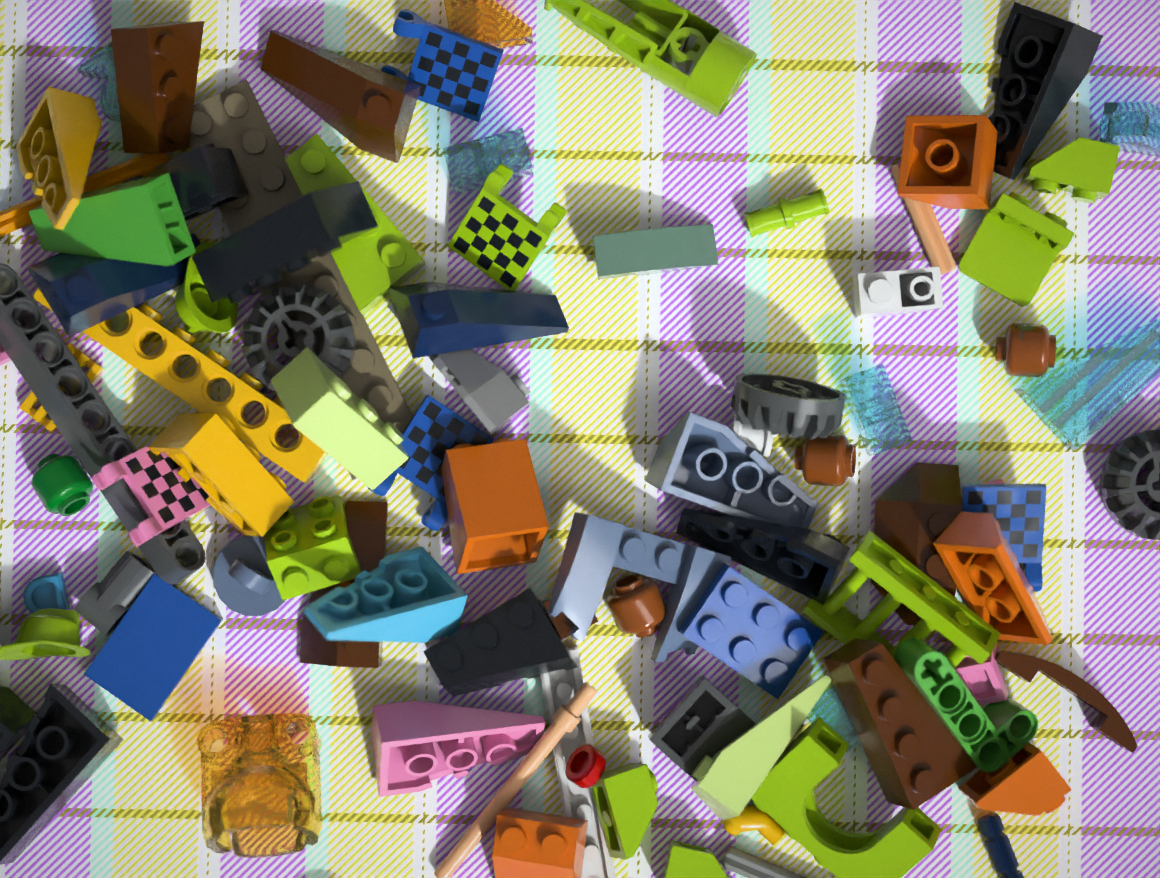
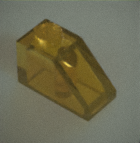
[444,0,533,49]

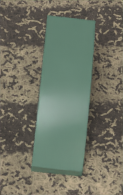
[592,224,719,280]

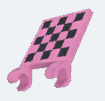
[92,445,211,546]

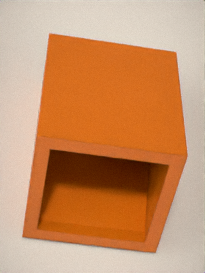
[441,438,549,574]

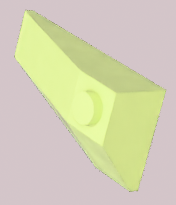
[690,675,832,820]

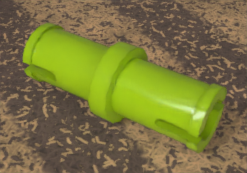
[744,188,830,238]

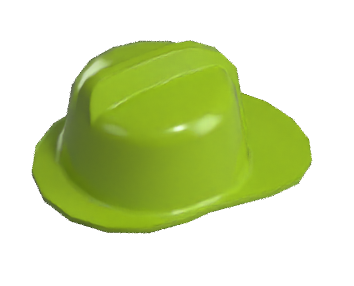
[174,242,239,333]
[0,608,91,660]

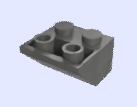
[648,675,756,781]

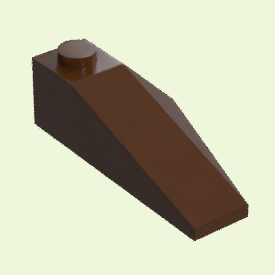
[260,30,421,163]
[300,501,388,668]

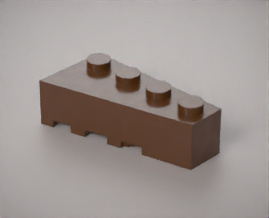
[823,638,977,810]

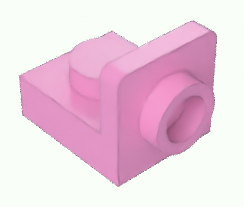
[954,643,1009,705]

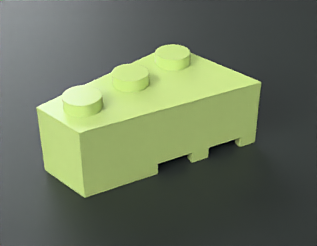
[271,347,409,491]

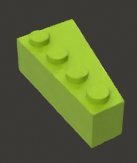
[285,133,426,316]

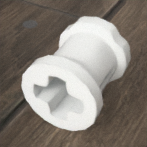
[731,415,774,457]

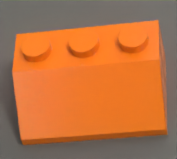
[933,512,1053,645]

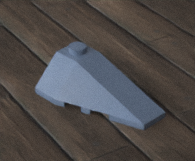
[645,411,818,529]

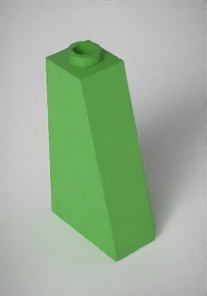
[29,173,196,266]

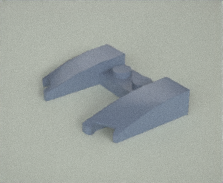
[547,512,732,663]

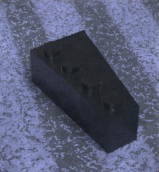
[192,181,379,304]
[0,684,124,865]

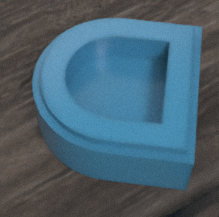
[23,572,70,613]

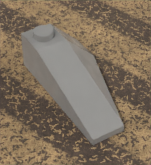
[387,302,531,435]

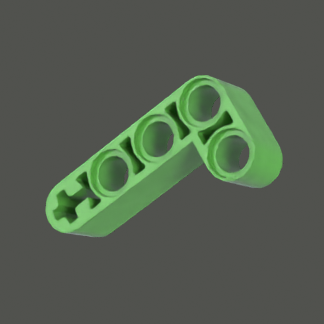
[894,638,1038,773]

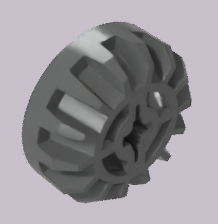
[242,284,356,391]
[731,373,846,439]
[1100,429,1160,540]

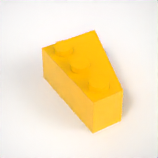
[147,413,294,537]

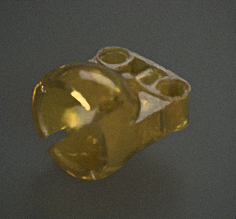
[196,713,323,858]

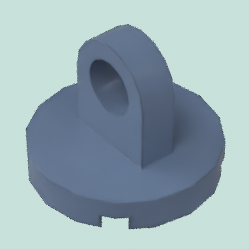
[213,536,286,616]

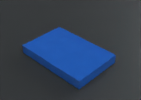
[84,573,223,721]

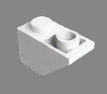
[852,267,943,319]

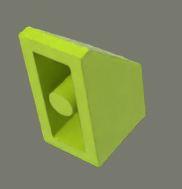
[590,763,658,860]

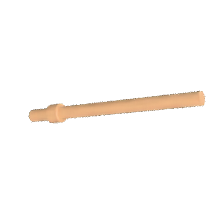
[434,681,598,878]

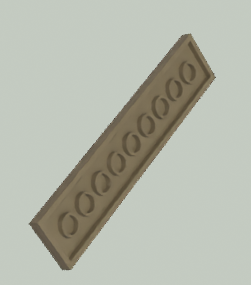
[189,79,413,480]

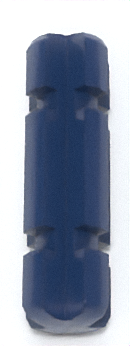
[978,813,1024,878]

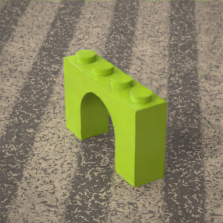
[751,717,942,878]

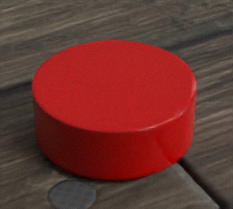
[565,744,606,788]

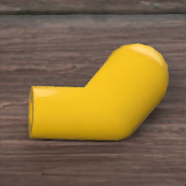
[723,805,785,845]

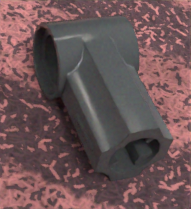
[74,550,156,636]

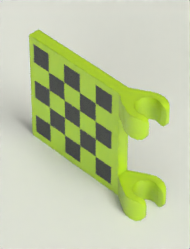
[448,163,567,291]

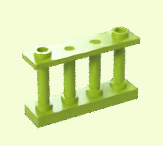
[802,530,1000,693]

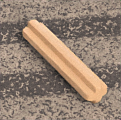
[891,162,956,275]

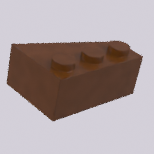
[111,21,204,154]

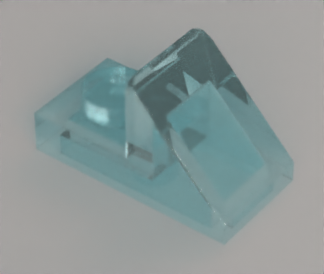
[77,42,120,122]

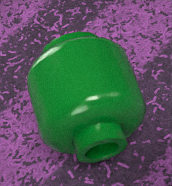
[31,454,93,516]

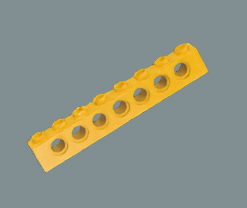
[33,288,328,483]

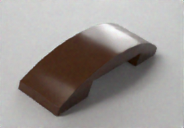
[995,651,1138,753]

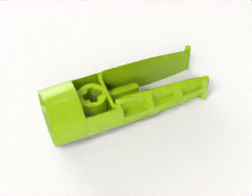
[544,0,757,118]

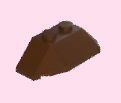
[870,462,962,626]

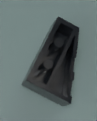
[121,143,249,222]
[423,588,578,696]

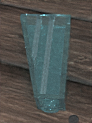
[1014,319,1160,450]

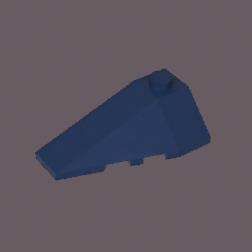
[28,233,201,337]
[389,282,569,359]

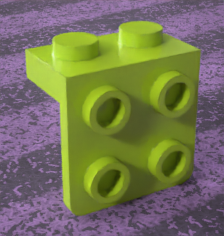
[958,192,1075,306]
[265,495,361,601]

